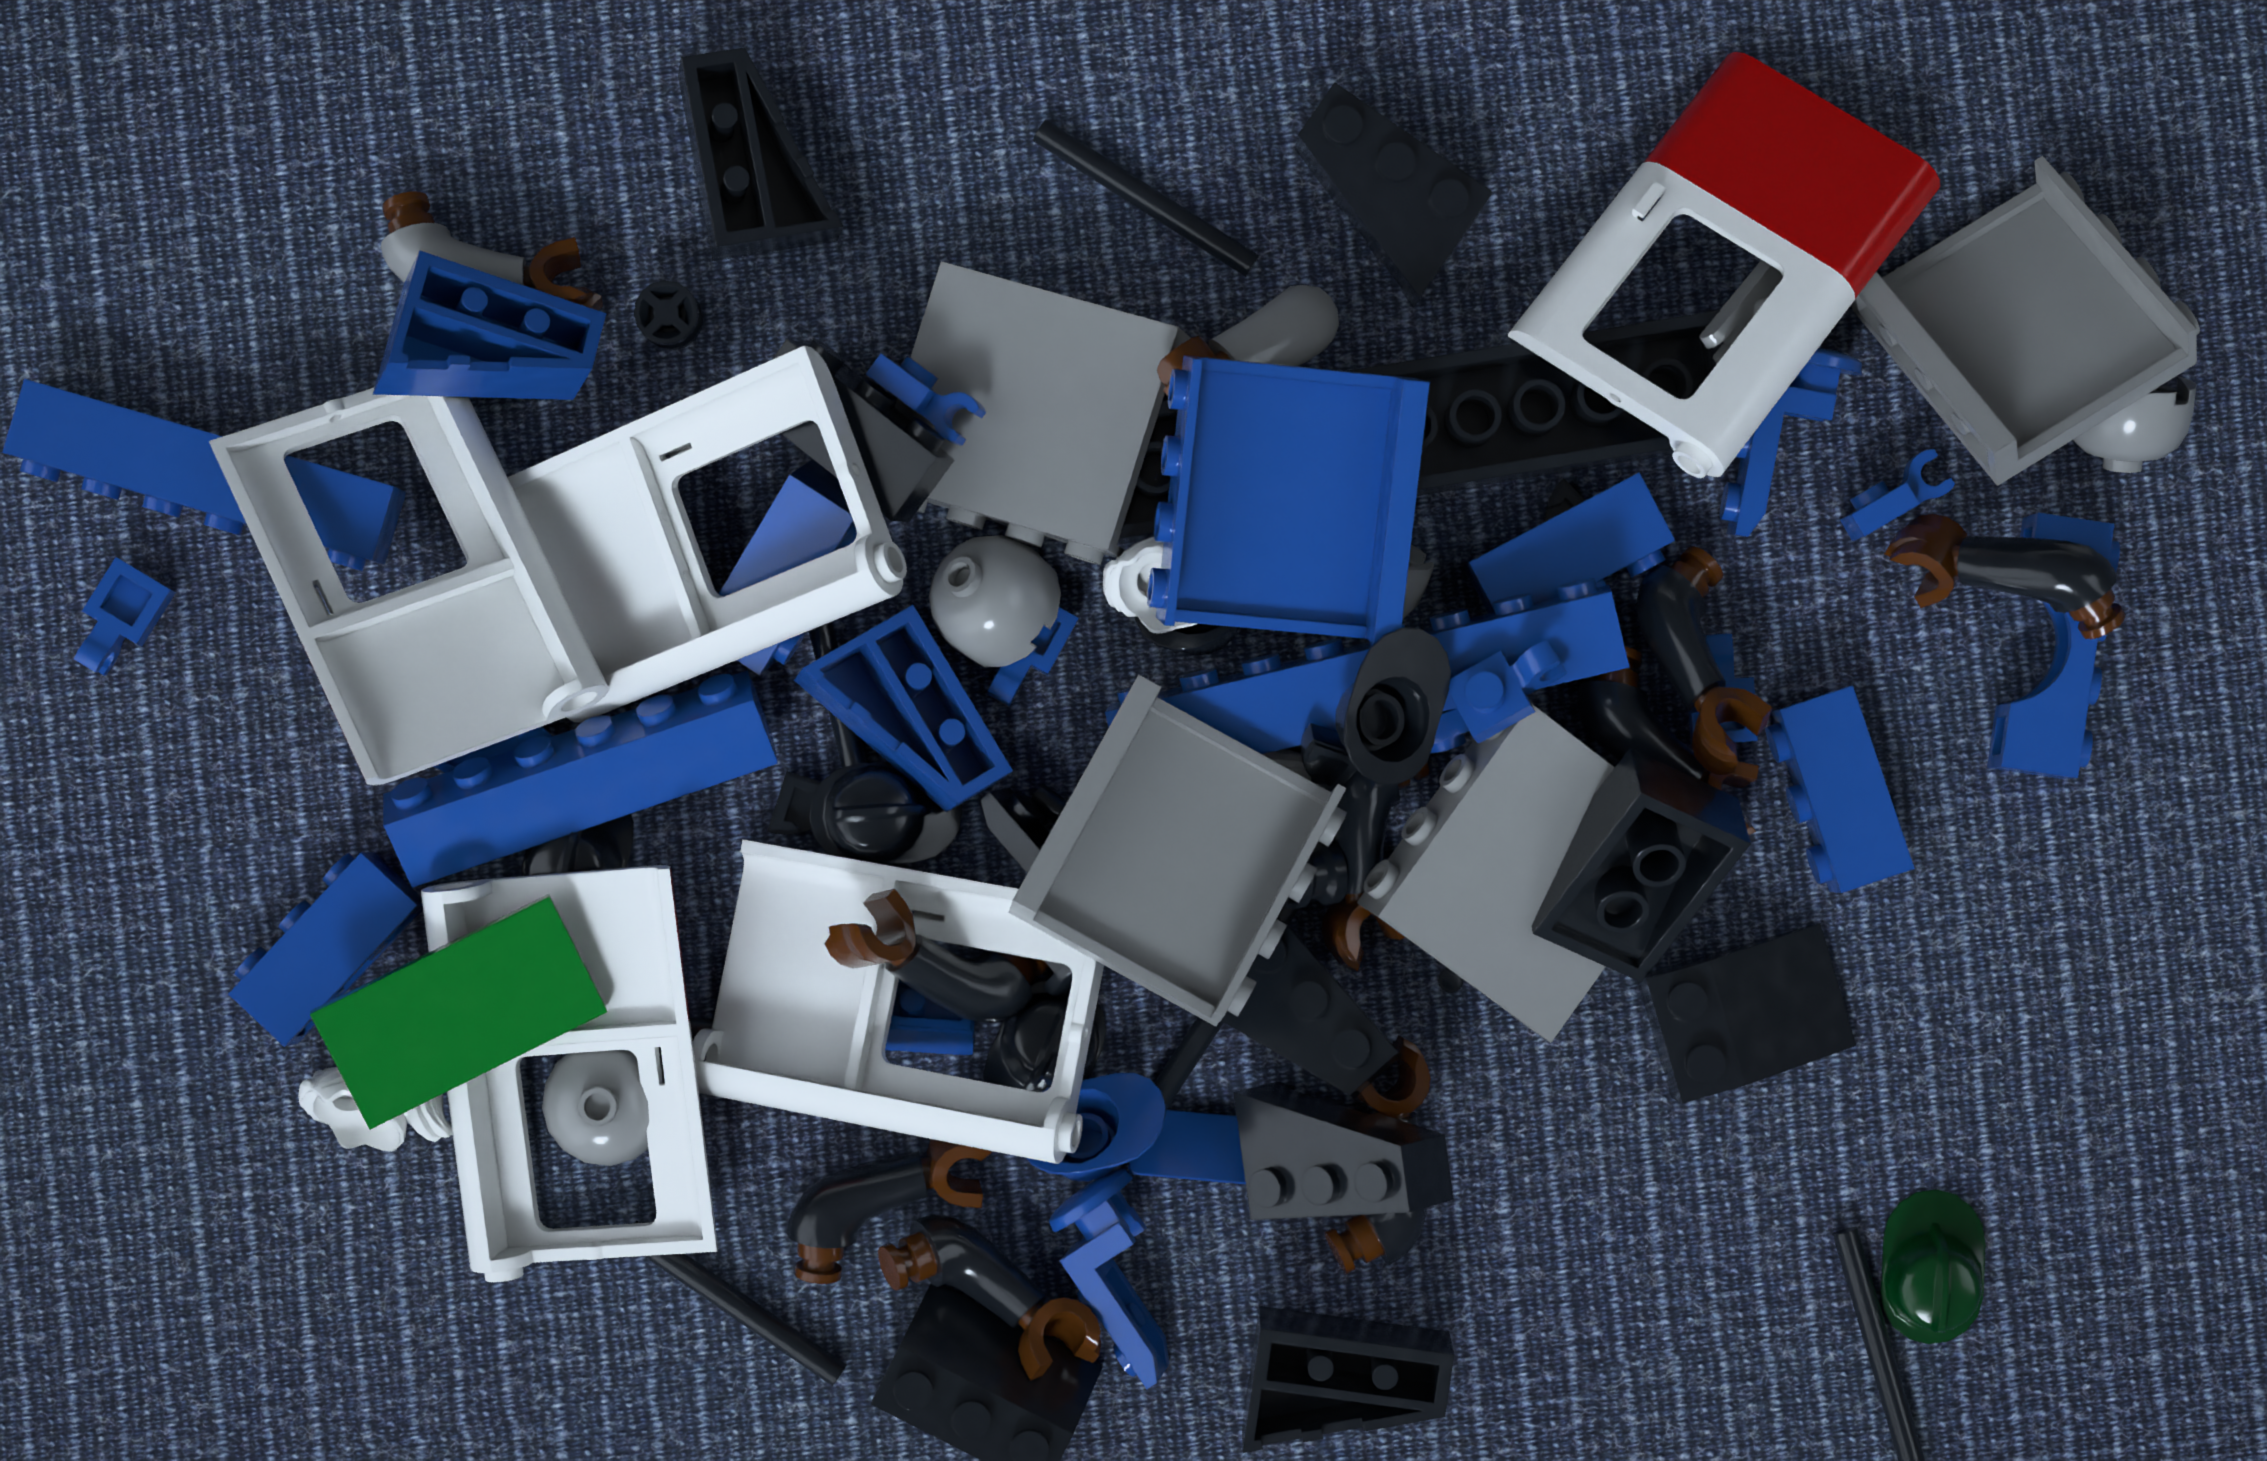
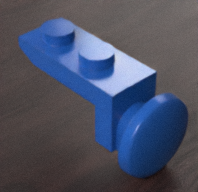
[1720,348,1862,537]
[1049,1169,1170,1389]

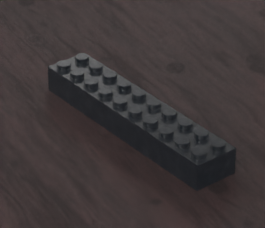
[1117,310,1724,545]

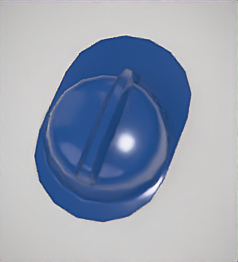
[1027,1073,1167,1181]

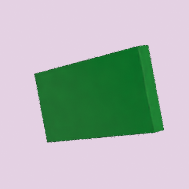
[310,894,608,1130]

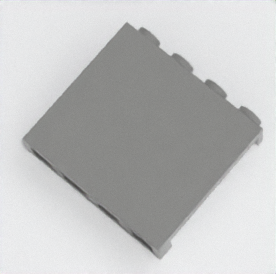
[1852,156,2200,486]
[895,261,1191,565]
[1008,675,1347,1026]
[1357,703,1615,1043]

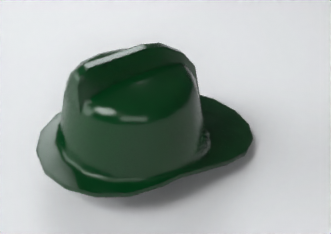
[1881,1189,1986,1344]

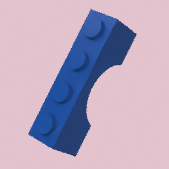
[1987,512,2120,779]

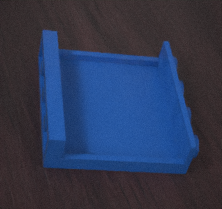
[1147,355,1430,644]

